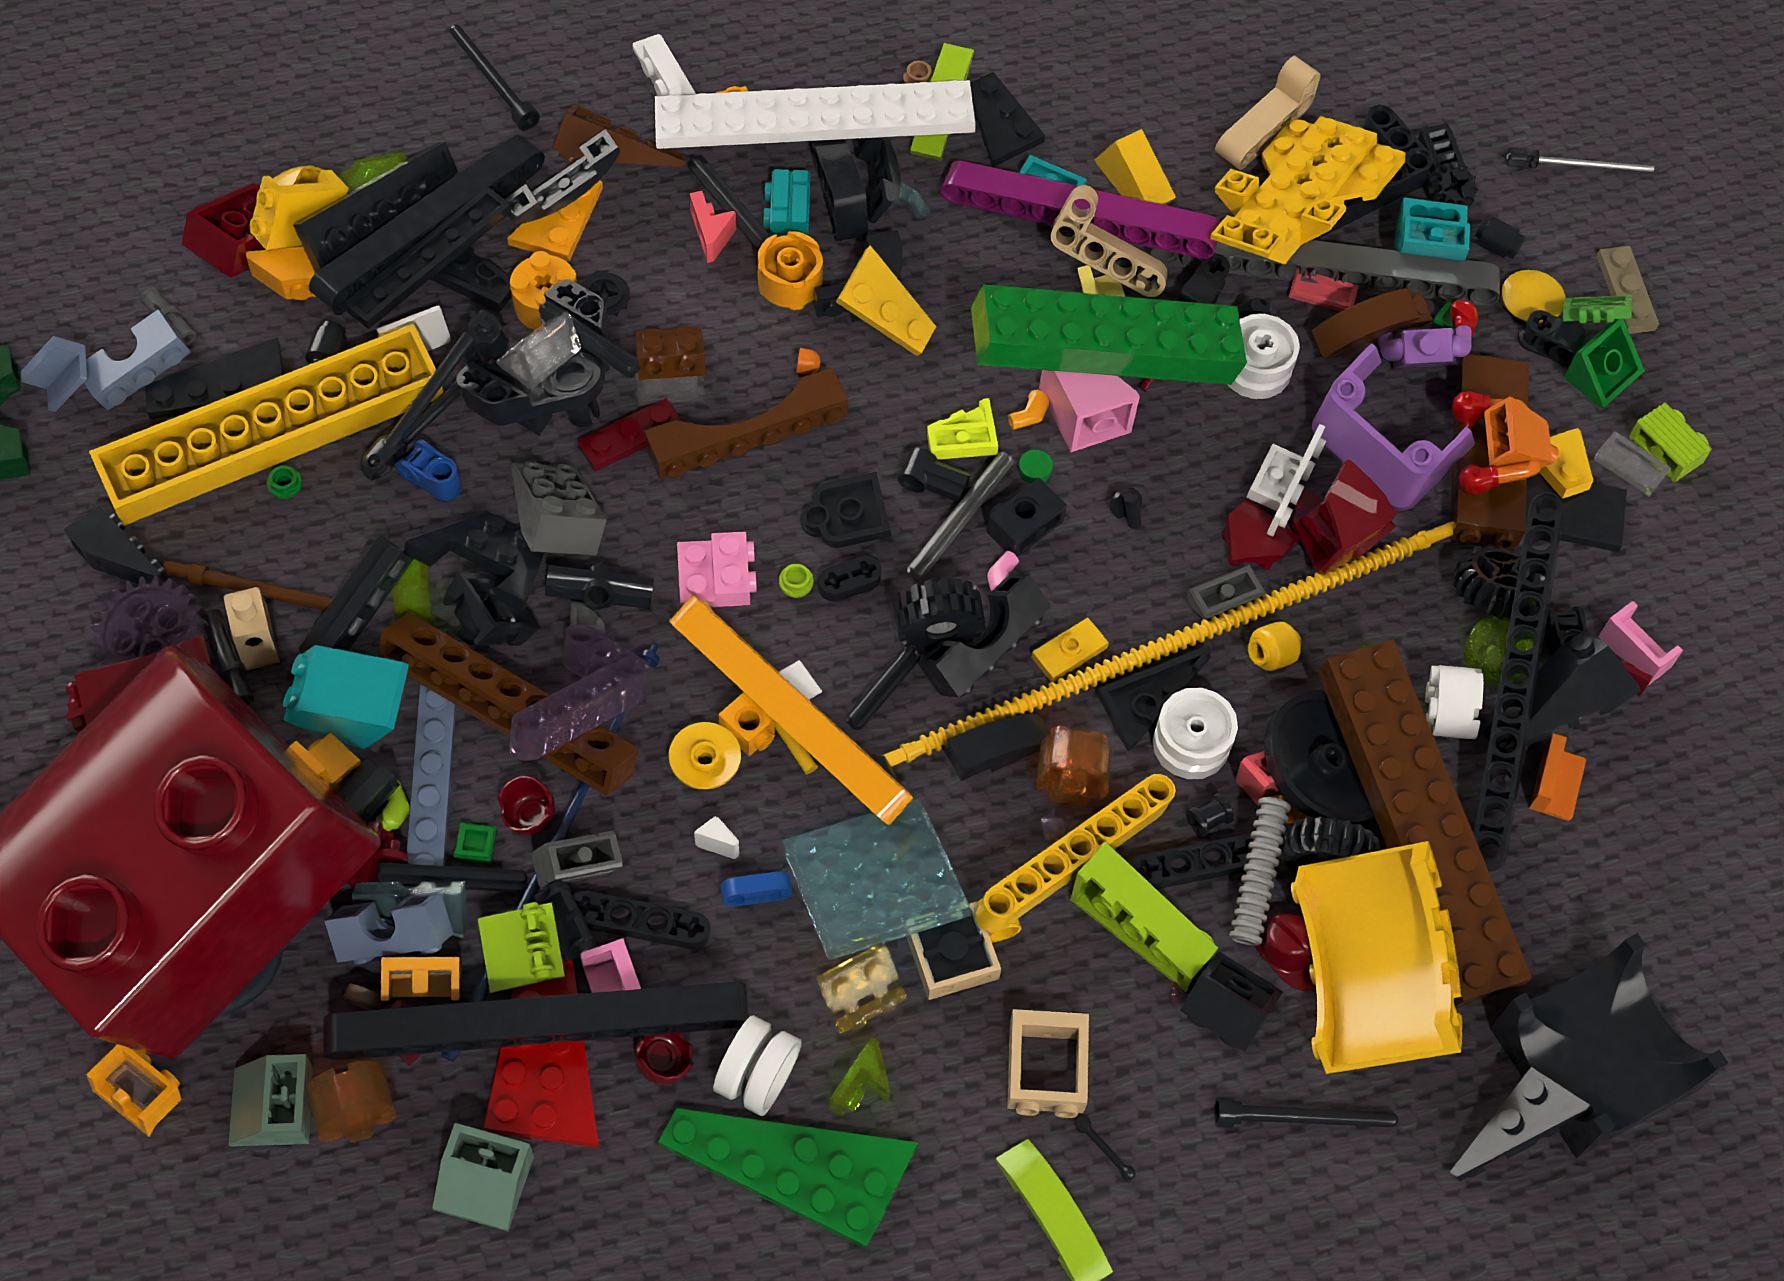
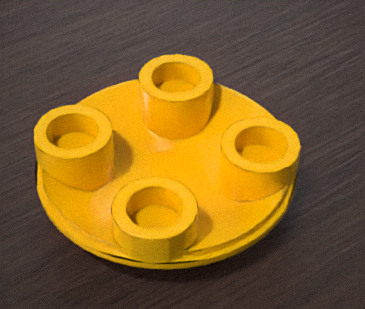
[1500,270,1566,327]

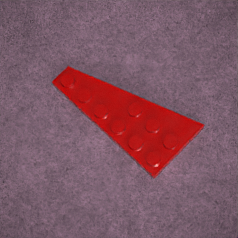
[484,957,599,1148]

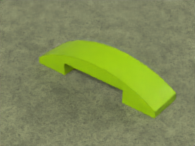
[995,1139,1113,1281]

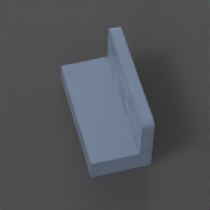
[21,336,87,412]

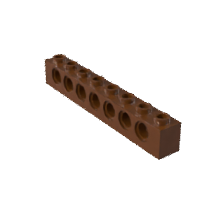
[378,612,639,796]

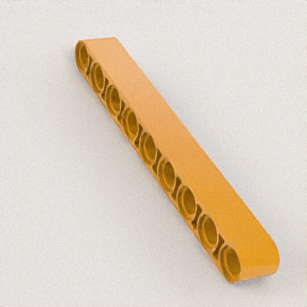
[669,594,914,825]

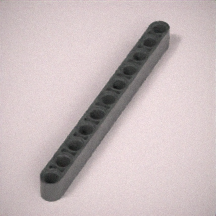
[1150,240,1500,306]

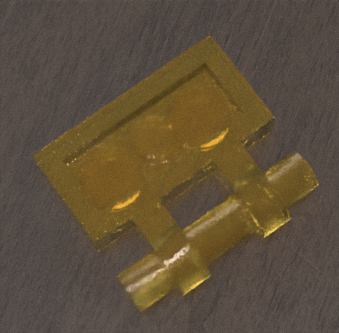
[816,942,907,1034]

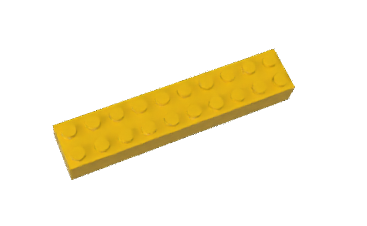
[89,324,443,526]

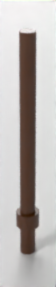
[163,560,333,611]

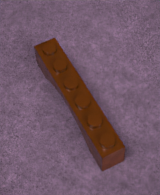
[644,367,848,480]

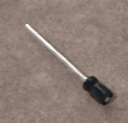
[1505,147,1654,172]

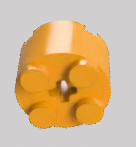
[757,231,823,310]
[510,251,577,331]

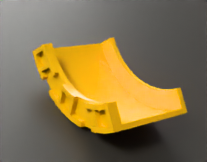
[1291,841,1462,1074]

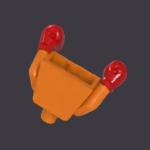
[1452,391,1559,496]

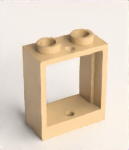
[1007,1009,1089,1118]

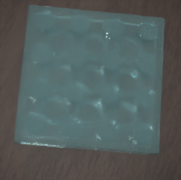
[782,798,971,960]

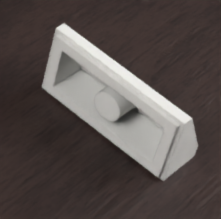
[377,306,451,351]

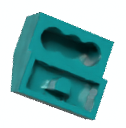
[1394,198,1470,261]

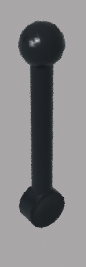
[1075,1116,1136,1181]

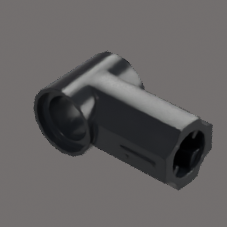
[897,448,971,502]

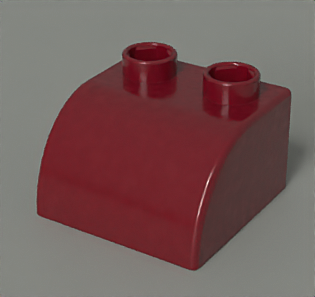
[0,645,381,1059]

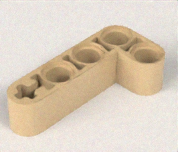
[1215,56,1321,170]
[1051,185,1168,297]

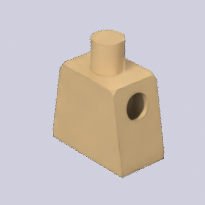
[224,587,280,670]

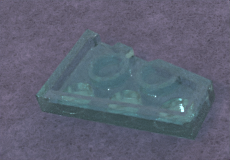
[352,881,468,938]

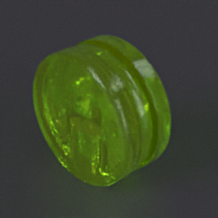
[1463,616,1533,685]

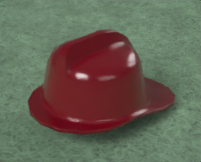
[1255,912,1316,991]

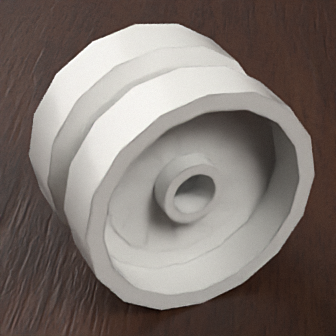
[1227,314,1300,399]
[1152,688,1238,779]
[713,1015,801,1116]

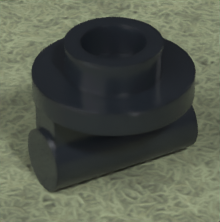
[1237,298,1271,319]
[1110,488,1142,528]

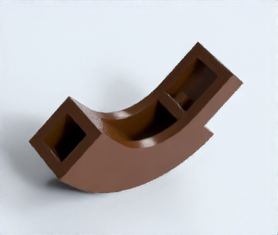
[1311,288,1433,359]

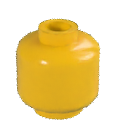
[1248,622,1301,671]

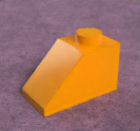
[246,246,316,300]

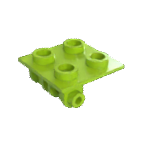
[478,902,565,993]

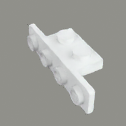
[633,34,696,96]
[1247,424,1326,537]

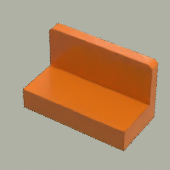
[1529,733,1586,821]

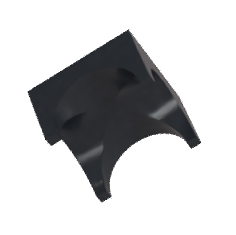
[1490,933,1728,1159]

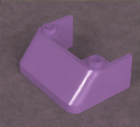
[1312,343,1475,511]

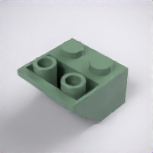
[229,1054,314,1146]
[432,1123,534,1232]

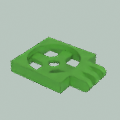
[1563,295,1632,323]

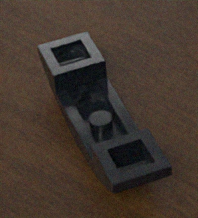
[505,129,621,225]
[853,137,901,224]

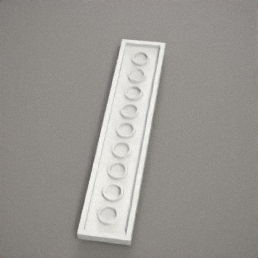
[655,80,975,149]

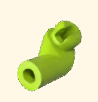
[376,780,410,832]

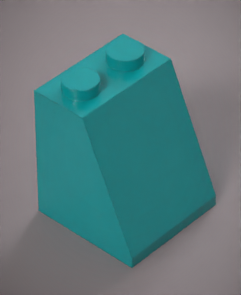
[283,645,409,750]

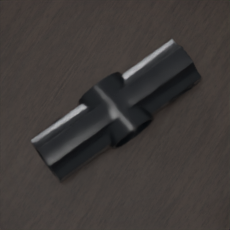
[545,564,654,610]

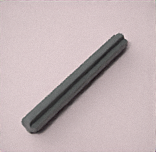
[907,451,1014,581]

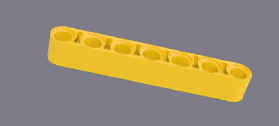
[975,774,1176,933]

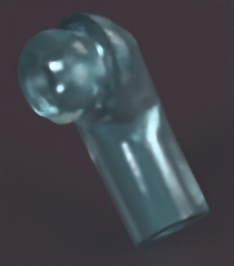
[893,181,930,219]

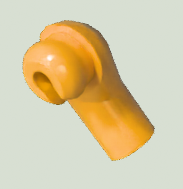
[1008,390,1049,430]

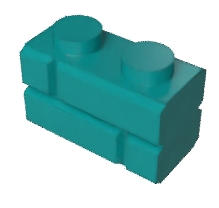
[764,169,810,237]

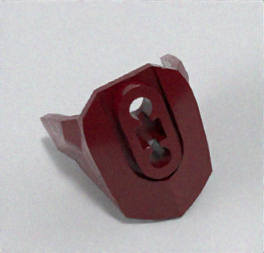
[1290,460,1398,575]

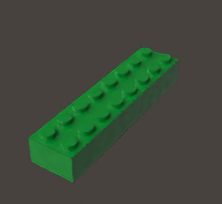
[971,284,1247,385]

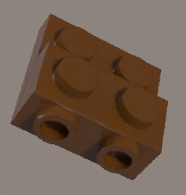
[635,326,706,380]

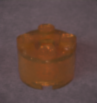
[1036,726,1112,806]
[306,1061,397,1143]

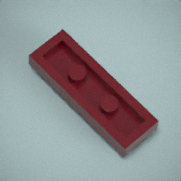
[578,398,683,472]

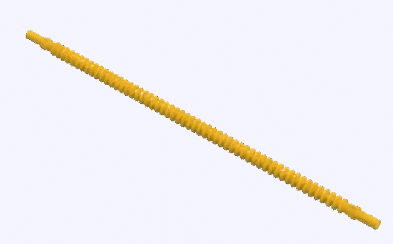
[881,521,1454,767]

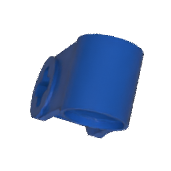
[395,439,462,501]

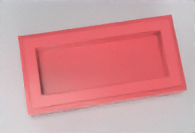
[1289,269,1359,312]

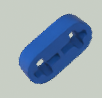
[720,872,793,907]

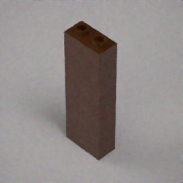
[1450,354,1529,549]

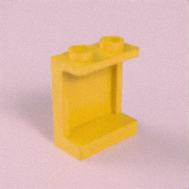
[250,170,348,250]

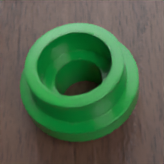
[267,465,302,499]

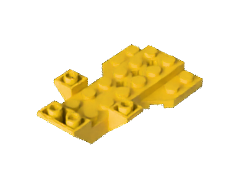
[1211,116,1405,265]

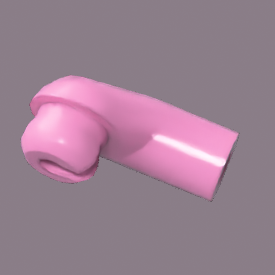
[987,551,1019,591]

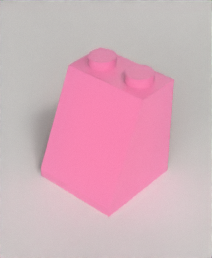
[1039,370,1140,452]

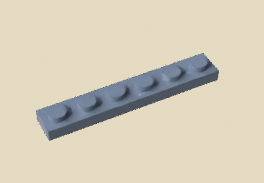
[405,685,457,889]

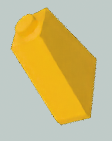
[1094,129,1176,206]

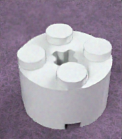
[1425,665,1483,740]

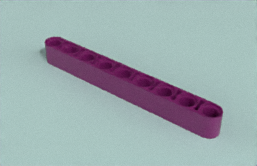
[940,161,1221,259]

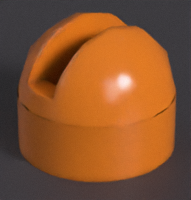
[796,348,820,375]

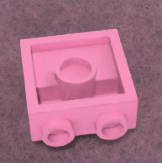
[677,532,757,607]

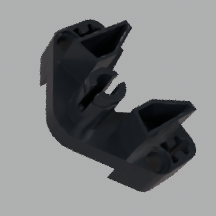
[456,280,611,436]

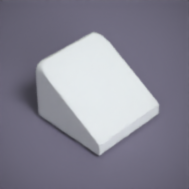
[694,816,739,859]

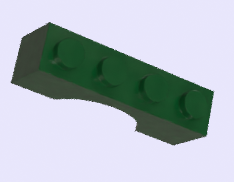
[0,345,31,480]

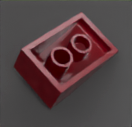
[181,183,266,278]

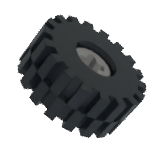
[893,578,986,651]

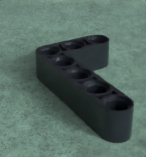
[1314,104,1433,240]

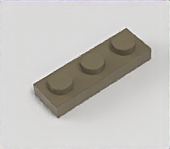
[1597,246,1659,334]

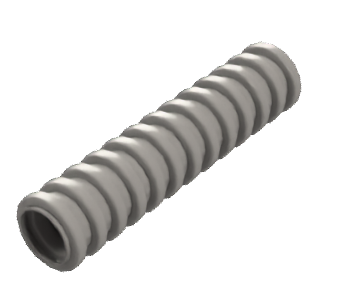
[1229,797,1291,946]

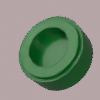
[1018,450,1053,484]

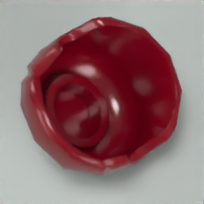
[497,775,555,835]
[635,1033,694,1085]

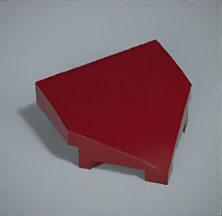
[1221,498,1300,570]

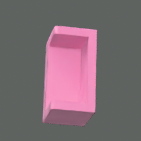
[1598,601,1683,685]
[580,938,641,993]

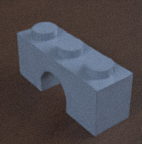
[84,309,191,410]
[324,891,453,964]

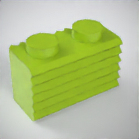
[1629,402,1712,482]

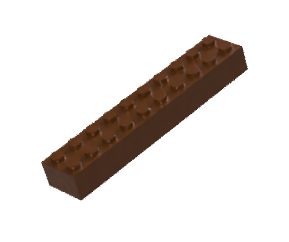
[1318,639,1532,1008]

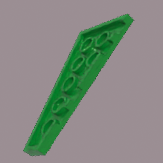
[658,1108,918,1250]

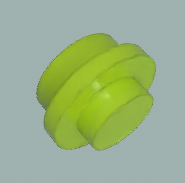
[779,564,813,598]

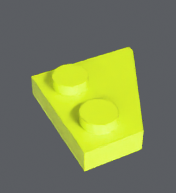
[927,398,998,460]

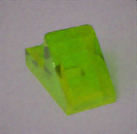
[829,1037,890,1118]

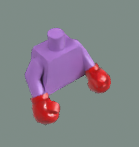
[1374,300,1478,368]

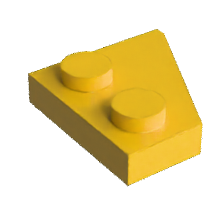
[1539,428,1593,499]

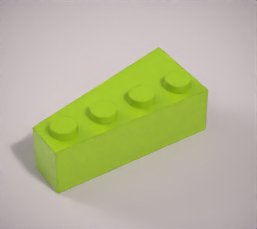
[1070,842,1218,992]

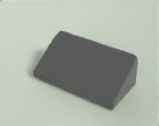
[1186,565,1266,620]

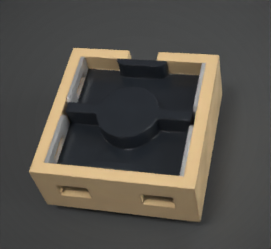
[905,902,1001,1000]

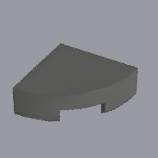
[570,601,606,637]

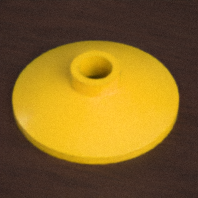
[669,722,741,789]

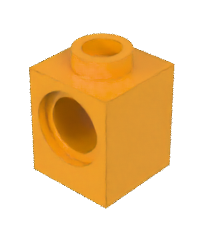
[718,692,775,757]

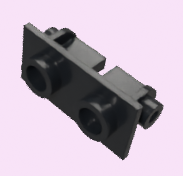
[533,880,598,963]

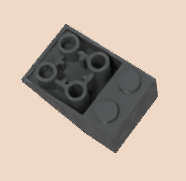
[511,461,607,555]

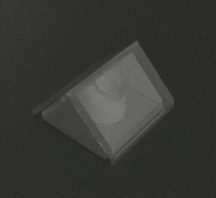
[496,311,581,390]

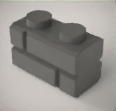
[532,831,623,888]

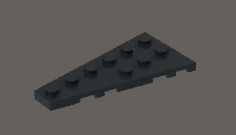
[293,142,458,315]

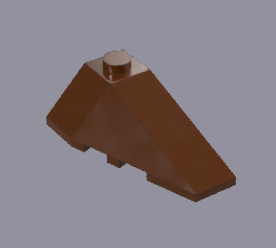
[553,104,688,168]

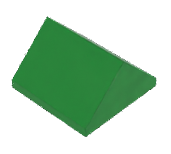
[1564,319,1644,408]

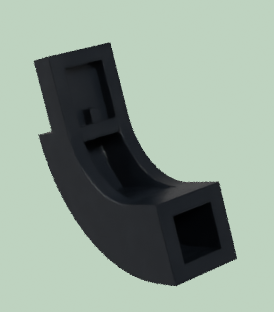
[814,230,903,322]

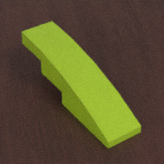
[910,43,974,161]

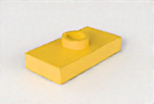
[1031,617,1109,682]

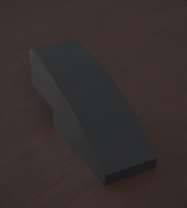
[945,713,1055,781]

